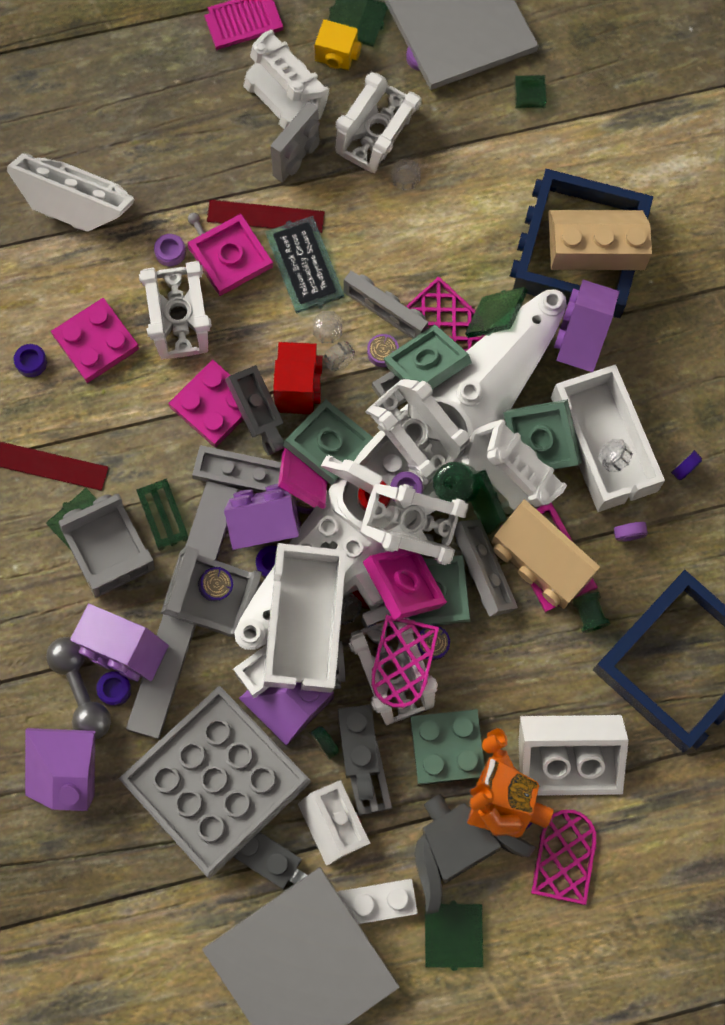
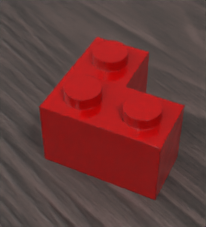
[273,342,323,414]

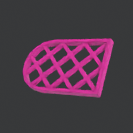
[405,276,486,351]
[371,615,439,708]
[531,810,596,905]

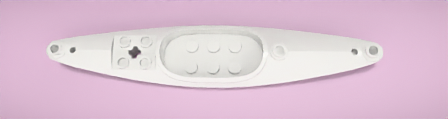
[235,289,567,650]

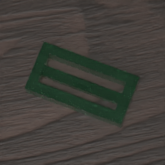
[136,478,189,551]

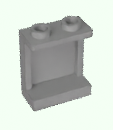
[59,494,155,598]
[161,546,263,638]

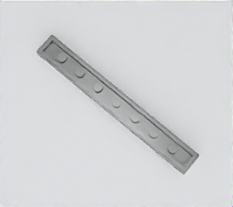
[126,481,238,740]

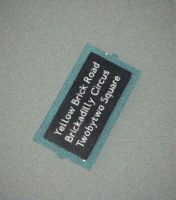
[265,216,344,313]

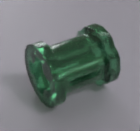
[572,592,611,633]

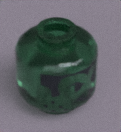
[433,462,480,503]

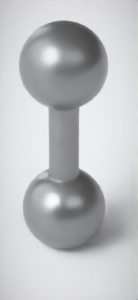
[46,637,111,740]

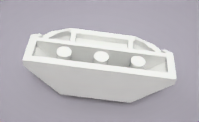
[7,153,134,232]

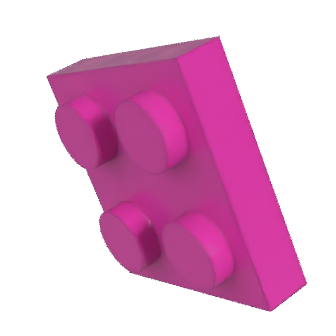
[187,214,273,296]
[51,298,139,383]
[168,359,244,448]
[363,549,447,621]

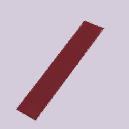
[207,200,325,233]
[0,442,109,491]

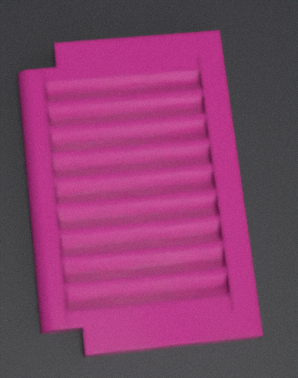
[204,0,284,50]
[278,448,327,509]

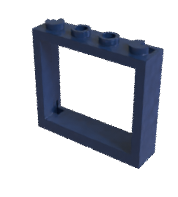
[510,169,654,319]
[593,570,725,752]

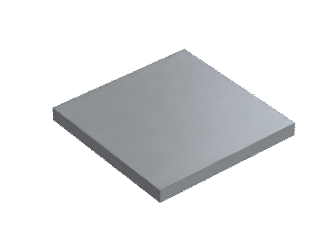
[384,0,539,90]
[118,685,311,879]
[202,867,400,1025]

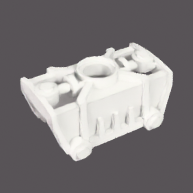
[243,29,329,129]
[335,72,422,174]
[139,261,212,359]
[365,379,470,485]
[460,420,567,514]
[361,484,468,565]
[349,617,438,725]

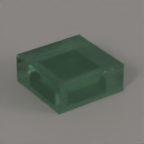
[514,75,547,108]

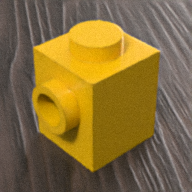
[315,19,362,70]

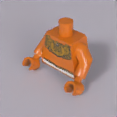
[467,728,554,838]

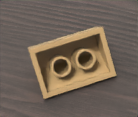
[549,210,652,270]
[491,499,600,609]

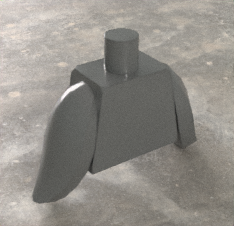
[415,794,536,915]

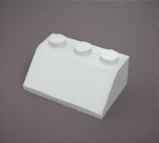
[519,715,628,796]

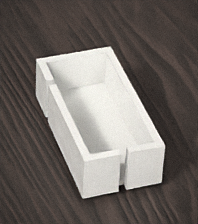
[551,364,665,512]
[263,543,347,693]

